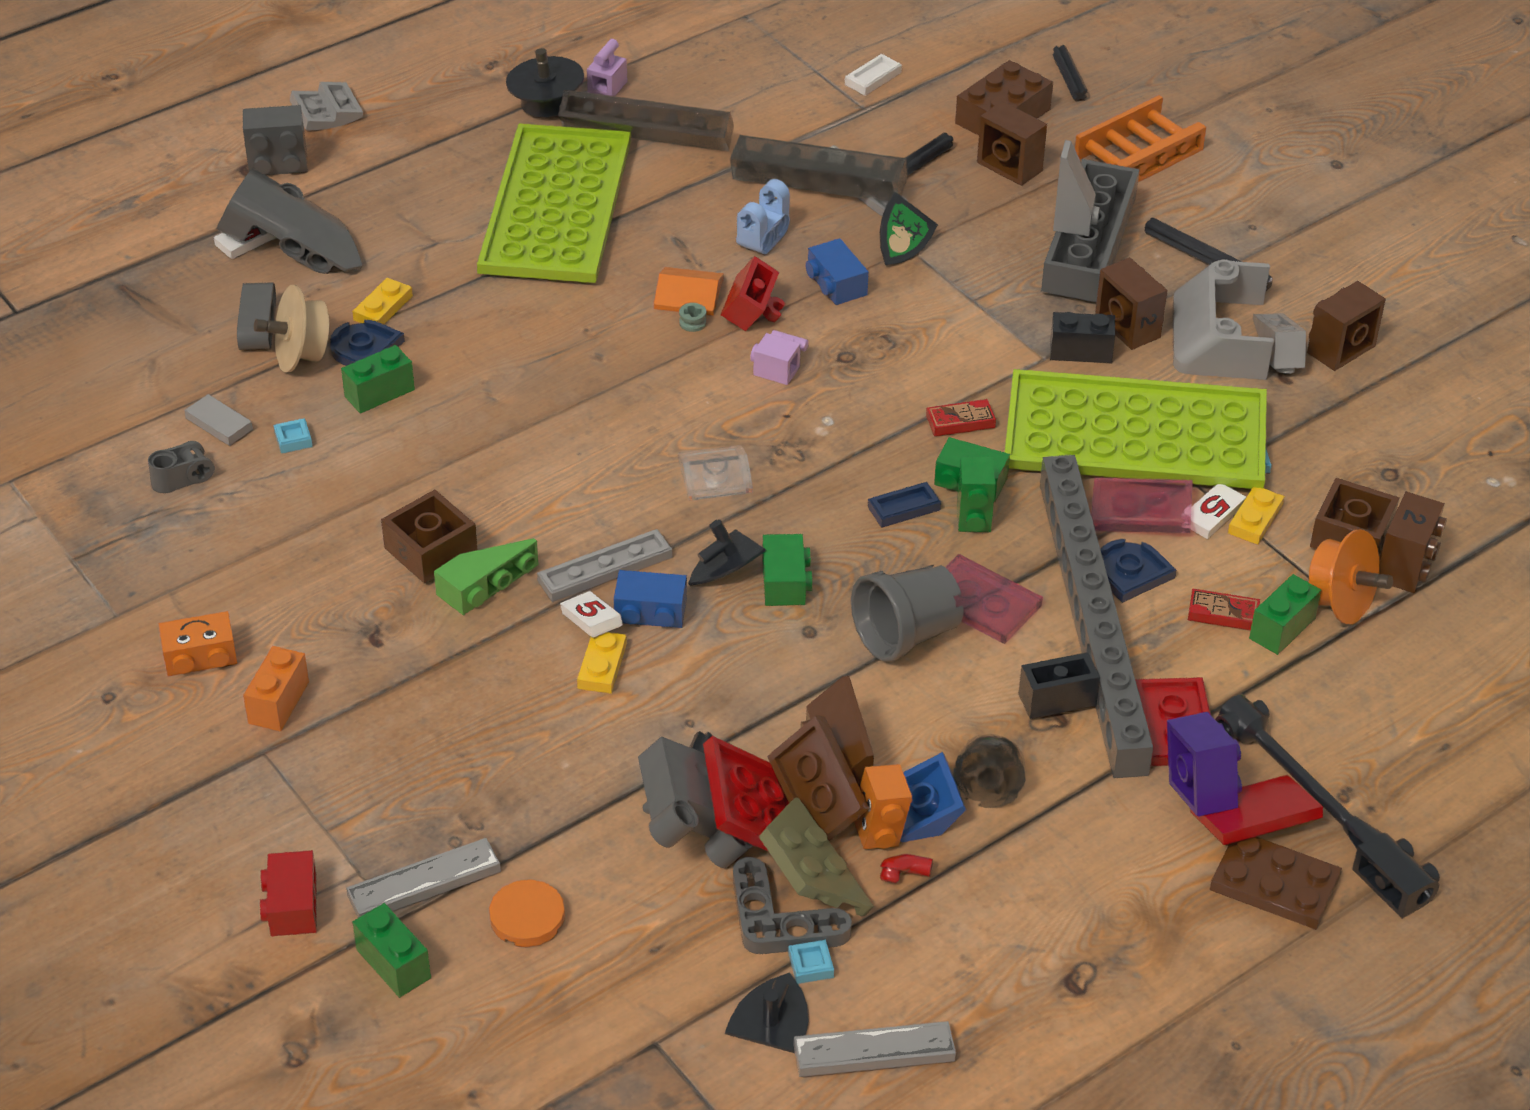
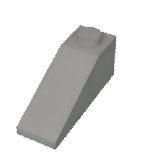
[1053,140,1100,236]
[1253,313,1306,373]

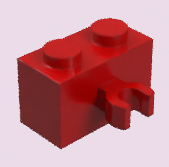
[721,256,786,331]

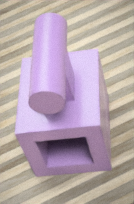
[587,39,627,99]
[750,330,809,385]

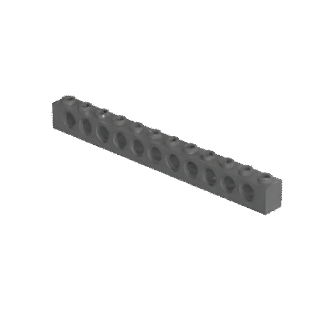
[1040,455,1153,778]

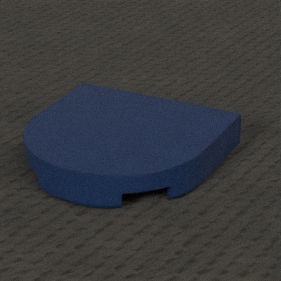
[330,320,405,366]
[1100,539,1177,603]

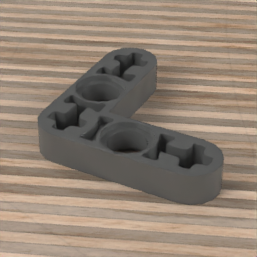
[733,857,852,954]

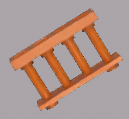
[1075,95,1206,182]

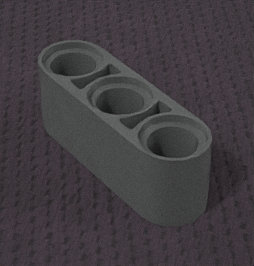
[237,282,276,350]

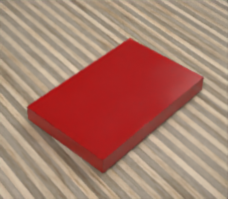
[1135,677,1211,766]
[1190,774,1323,845]

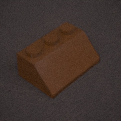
[801,676,874,788]

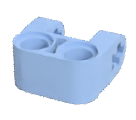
[736,179,790,254]

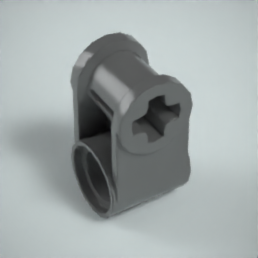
[148,441,215,493]

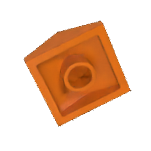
[654,267,724,316]

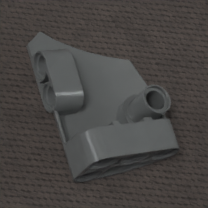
[216,168,363,273]

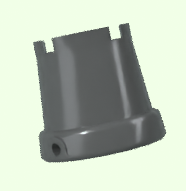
[851,564,964,662]

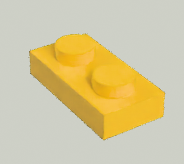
[352,278,413,324]
[1228,487,1285,545]
[577,632,627,694]

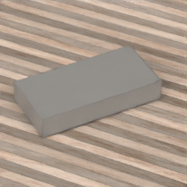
[184,394,253,446]

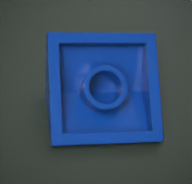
[900,752,967,842]

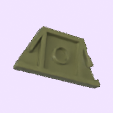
[759,797,874,916]

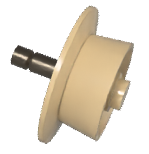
[254,285,329,372]

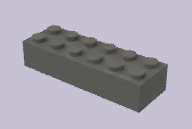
[1041,159,1140,302]

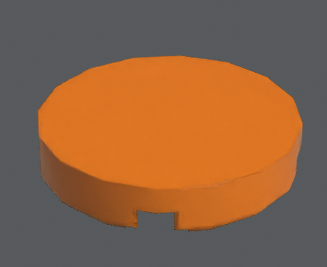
[489,879,565,947]

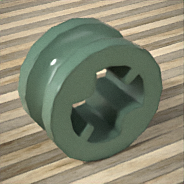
[679,303,706,332]

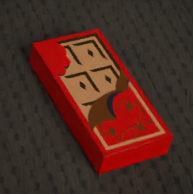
[926,399,996,437]
[1187,588,1260,630]

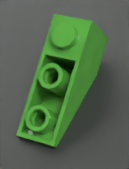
[434,538,539,615]

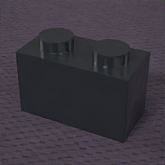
[1050,312,1115,364]
[1018,652,1100,719]

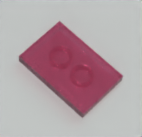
[1091,478,1193,533]
[946,554,1043,644]

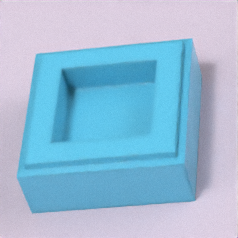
[273,418,313,454]
[788,940,834,984]

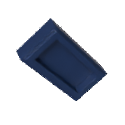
[868,482,941,528]

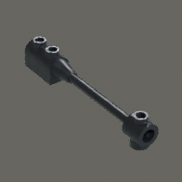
[1215,694,1440,919]

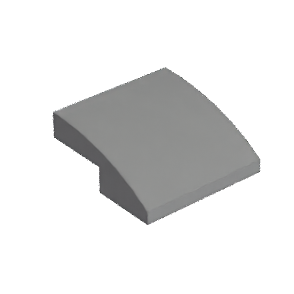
[290,82,363,131]

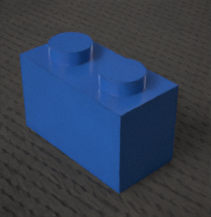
[805,238,869,305]
[614,570,687,628]

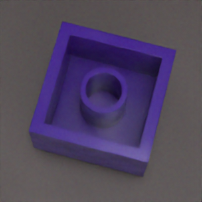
[1167,712,1242,817]

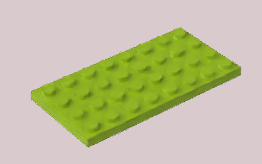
[477,123,631,283]
[1005,369,1267,489]

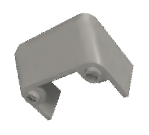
[1172,260,1273,380]

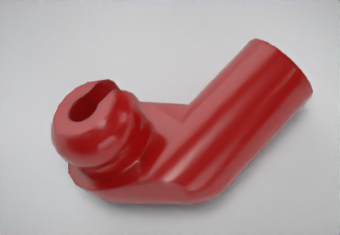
[880,854,933,883]

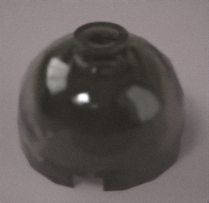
[953,734,1026,808]

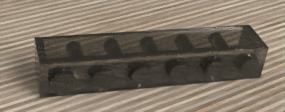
[558,90,734,151]
[730,135,908,201]

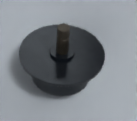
[506,48,584,117]

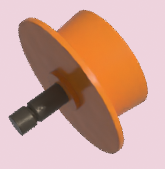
[1309,529,1393,624]

